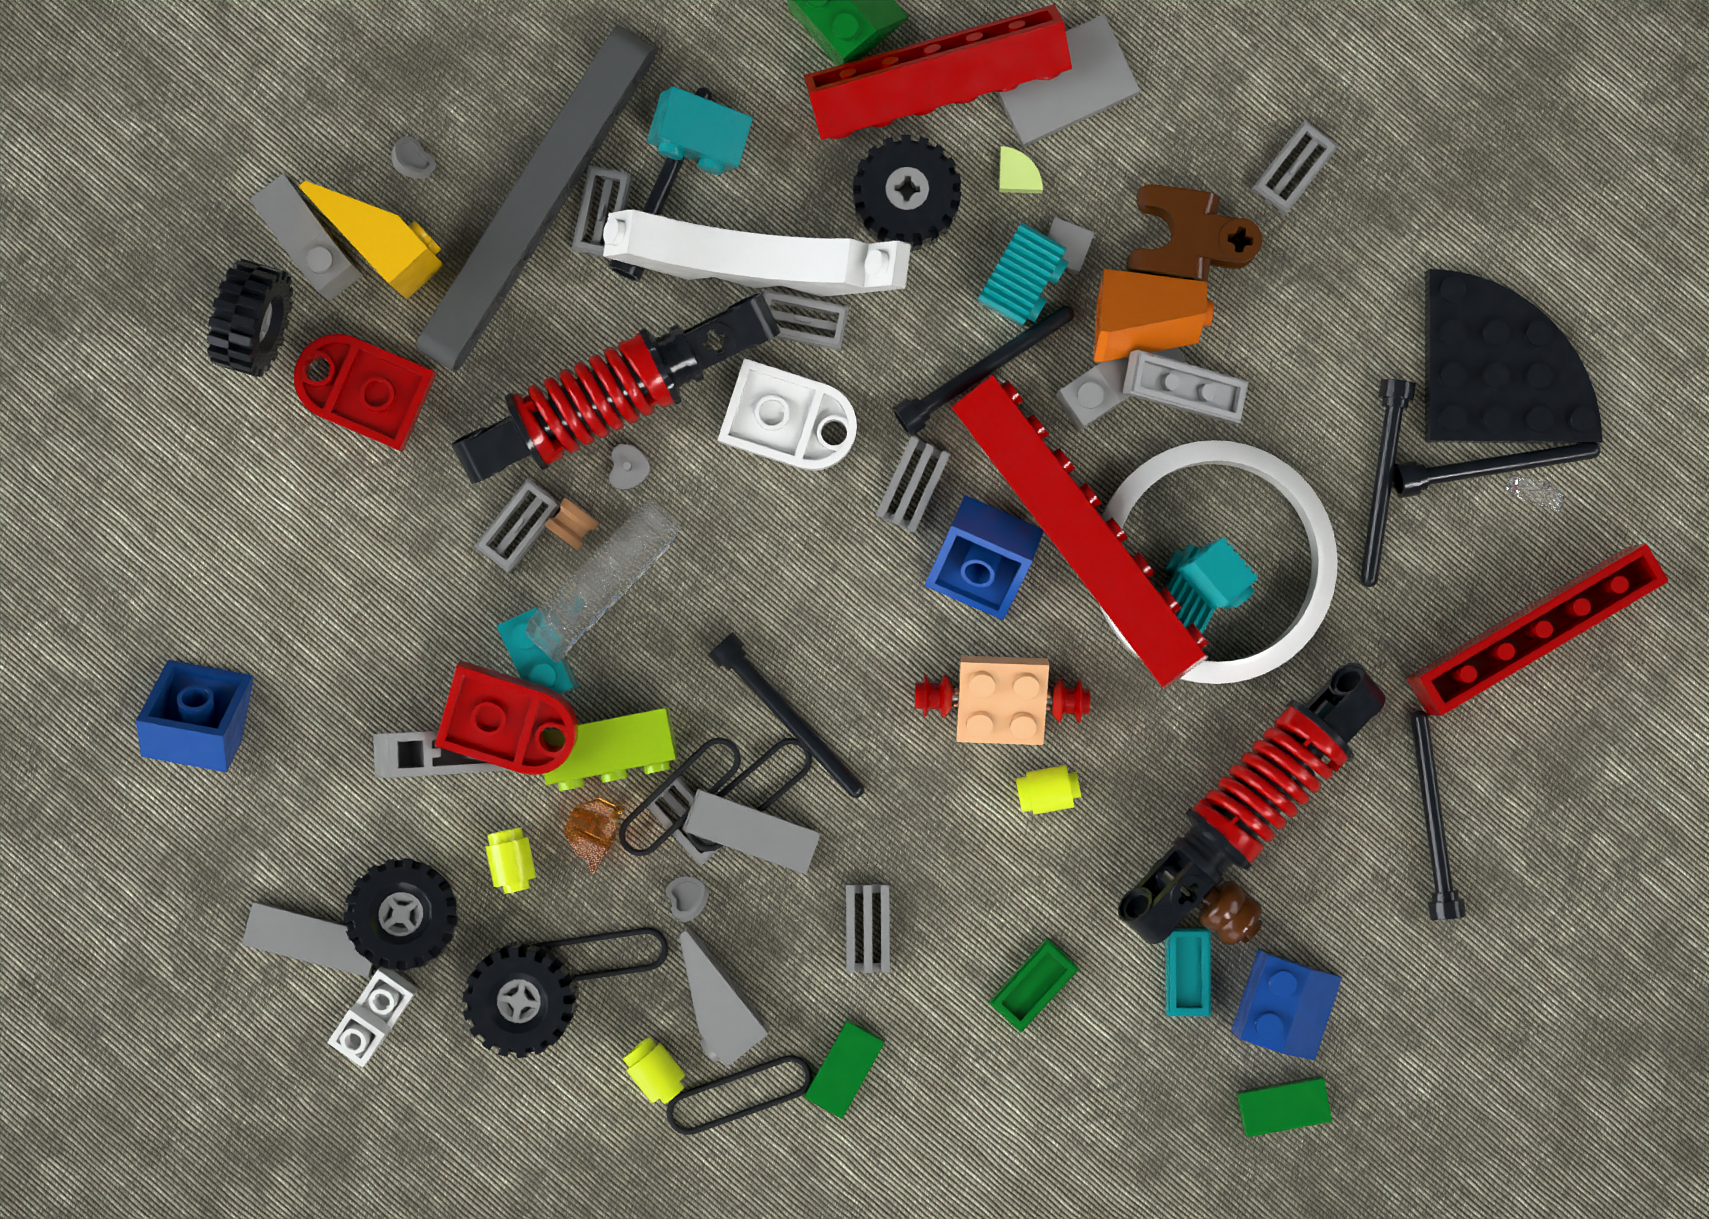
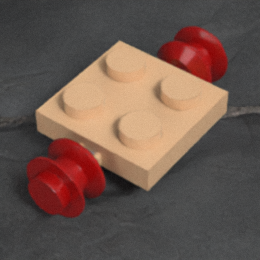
[914,655,1090,745]

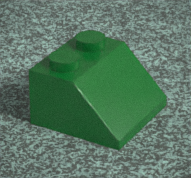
[787,0,908,66]

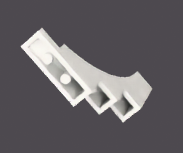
[603,209,911,297]

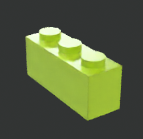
[542,707,679,791]

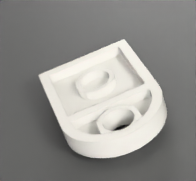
[717,358,857,471]

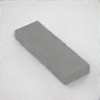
[1122,350,1249,424]
[682,789,821,874]
[242,901,374,977]

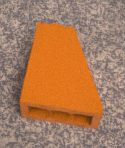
[1093,269,1214,362]

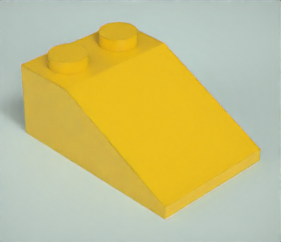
[299,181,445,300]

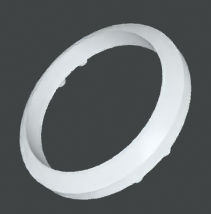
[1099,440,1338,684]

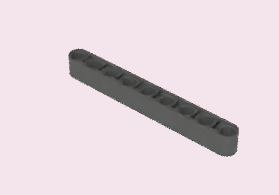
[416,25,657,372]

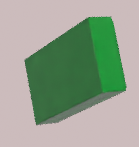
[988,937,1080,1033]
[804,1019,885,1119]
[1236,1076,1333,1138]

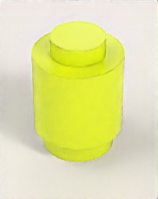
[1016,765,1081,815]
[485,827,537,894]
[622,1036,686,1104]

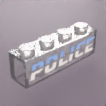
[525,498,682,664]

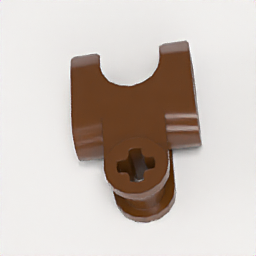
[1126,184,1262,283]

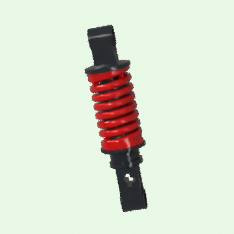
[451,292,780,484]
[1118,663,1385,944]

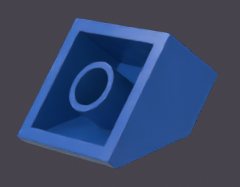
[924,495,1044,620]
[136,660,253,772]
[1231,949,1342,1060]

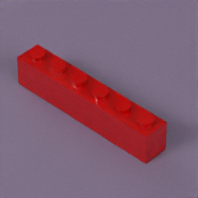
[803,4,1072,140]
[1406,543,1669,716]

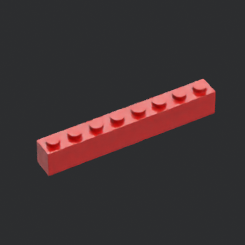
[951,375,1209,689]

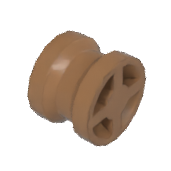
[544,498,600,551]

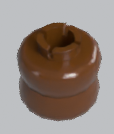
[1198,881,1263,945]

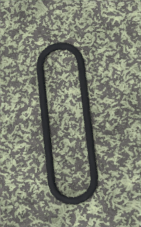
[619,737,741,856]
[687,738,812,852]
[534,928,668,982]
[666,1055,812,1135]

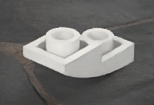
[327,967,419,1067]

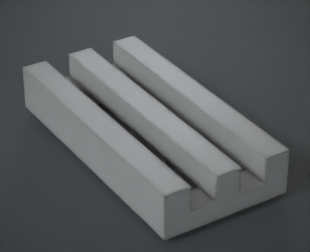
[1250,120,1339,216]
[571,165,633,260]
[764,290,849,351]
[875,436,950,534]
[474,478,560,573]
[647,776,720,866]
[846,884,890,973]

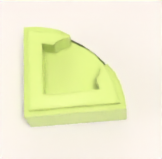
[999,146,1043,193]

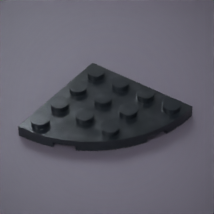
[1425,269,1603,444]

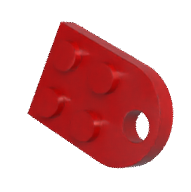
[294,334,437,452]
[434,660,578,775]

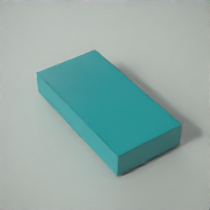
[1165,927,1211,1016]

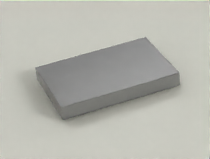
[996,14,1140,148]

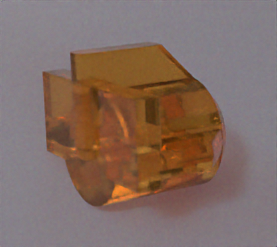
[564,798,625,873]

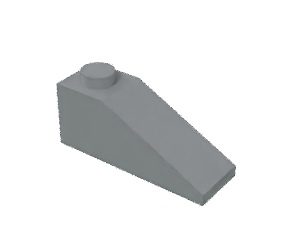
[250,173,363,301]
[1055,348,1186,433]
[373,730,509,778]
[679,926,770,1067]

